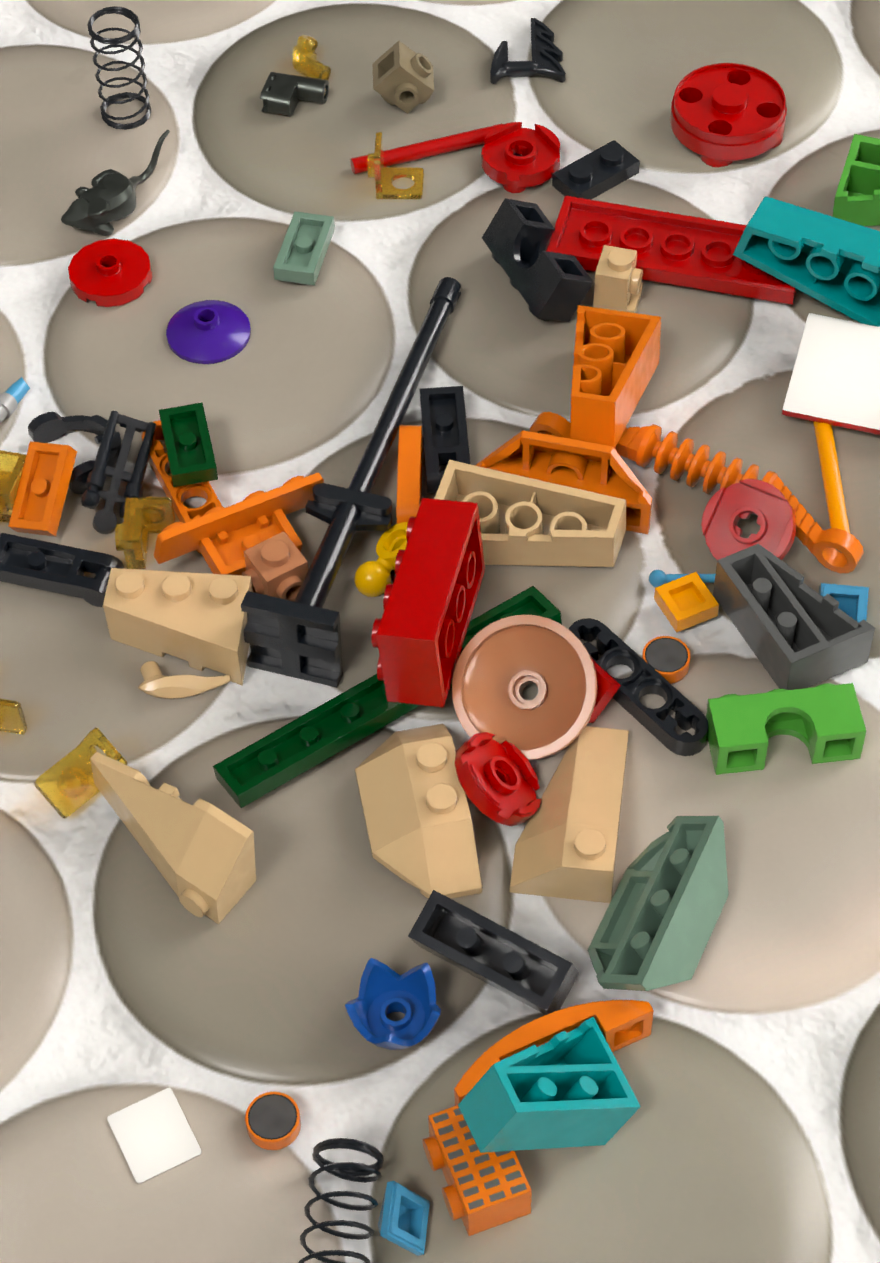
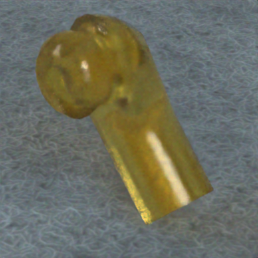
[292,35,331,80]

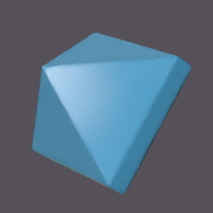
[378,1181,430,1256]

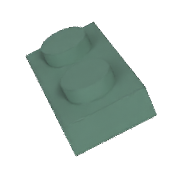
[273,211,335,286]

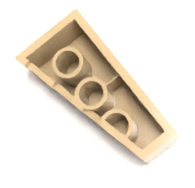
[434,460,626,567]

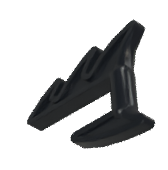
[490,18,566,84]

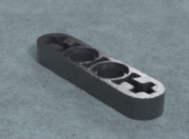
[569,618,709,756]

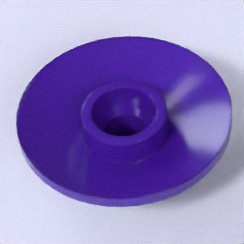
[166,300,251,364]

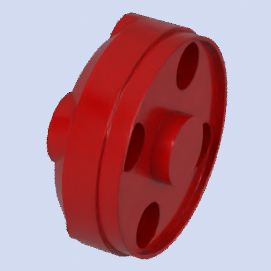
[670,63,787,167]

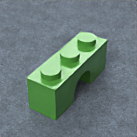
[706,683,866,775]

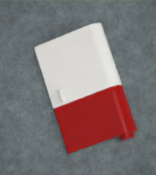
[782,313,880,435]

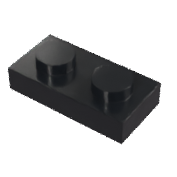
[552,140,640,200]

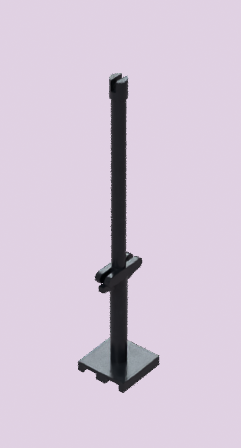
[241,277,461,688]

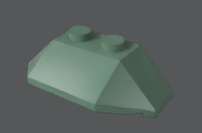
[587,816,729,991]

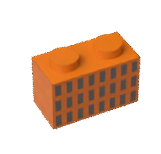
[422,1105,532,1236]

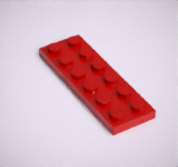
[547,196,796,305]

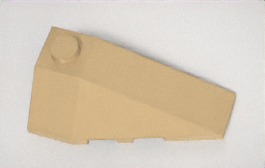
[90,751,256,924]

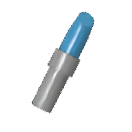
[0,377,30,423]

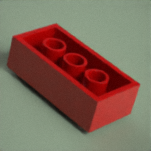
[371,498,485,708]

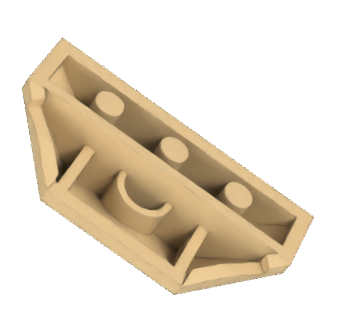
[355,724,482,899]

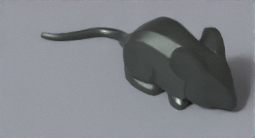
[61,129,170,236]

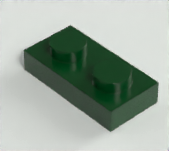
[159,402,218,487]

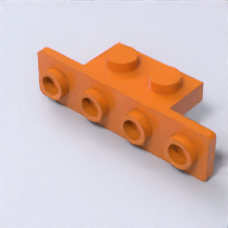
[154,472,324,575]

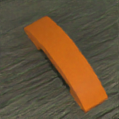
[454,1000,654,1106]

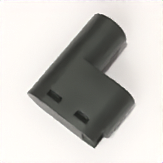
[260,72,329,116]

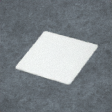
[107,1088,202,1183]

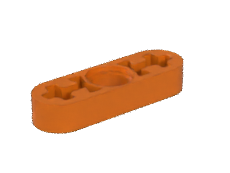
[396,425,422,524]

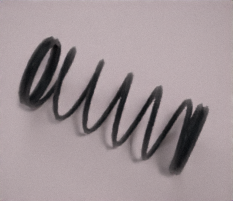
[87,6,151,130]
[298,1138,384,1263]

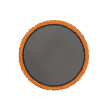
[642,636,690,684]
[245,1092,301,1150]

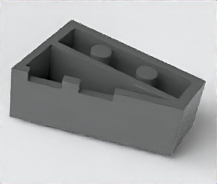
[713,544,875,690]

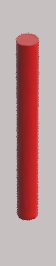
[350,123,503,174]

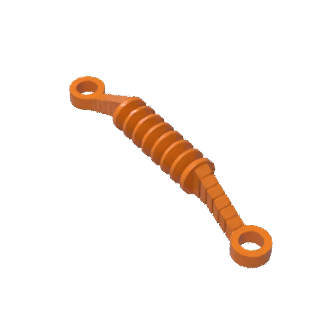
[529,412,864,573]

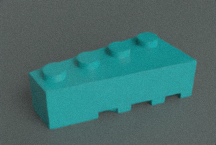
[733,196,880,327]

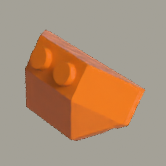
[475,430,652,534]

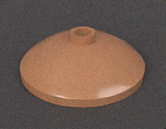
[452,615,597,761]

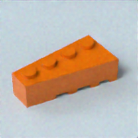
[570,305,661,449]

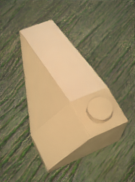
[510,726,629,903]

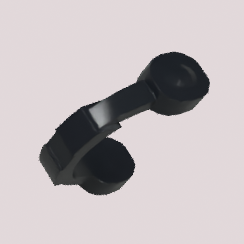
[28,412,121,494]

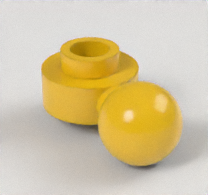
[354,522,408,597]

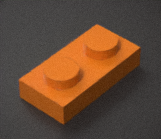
[8,441,77,537]

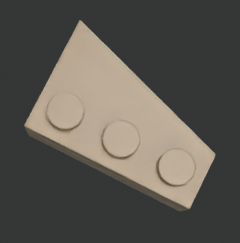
[103,568,253,686]

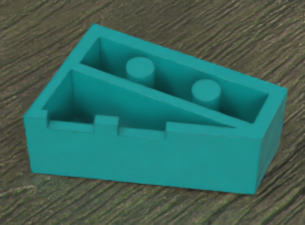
[458,1016,641,1153]

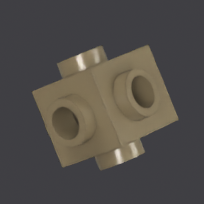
[372,41,434,114]

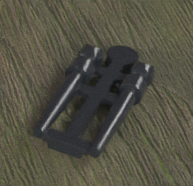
[81,411,156,534]

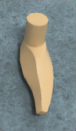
[138,661,230,699]

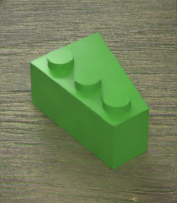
[832,134,880,226]

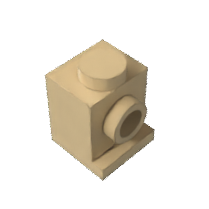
[593,245,643,313]

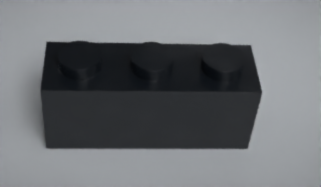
[408,890,579,1015]

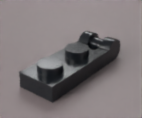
[419,386,470,493]
[0,533,124,607]

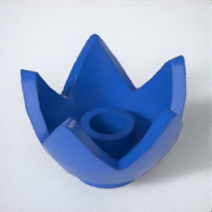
[345,958,441,1050]

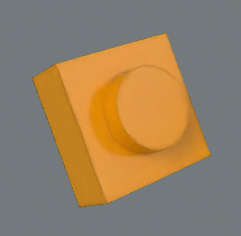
[654,572,719,633]

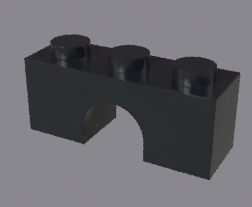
[482,198,594,322]

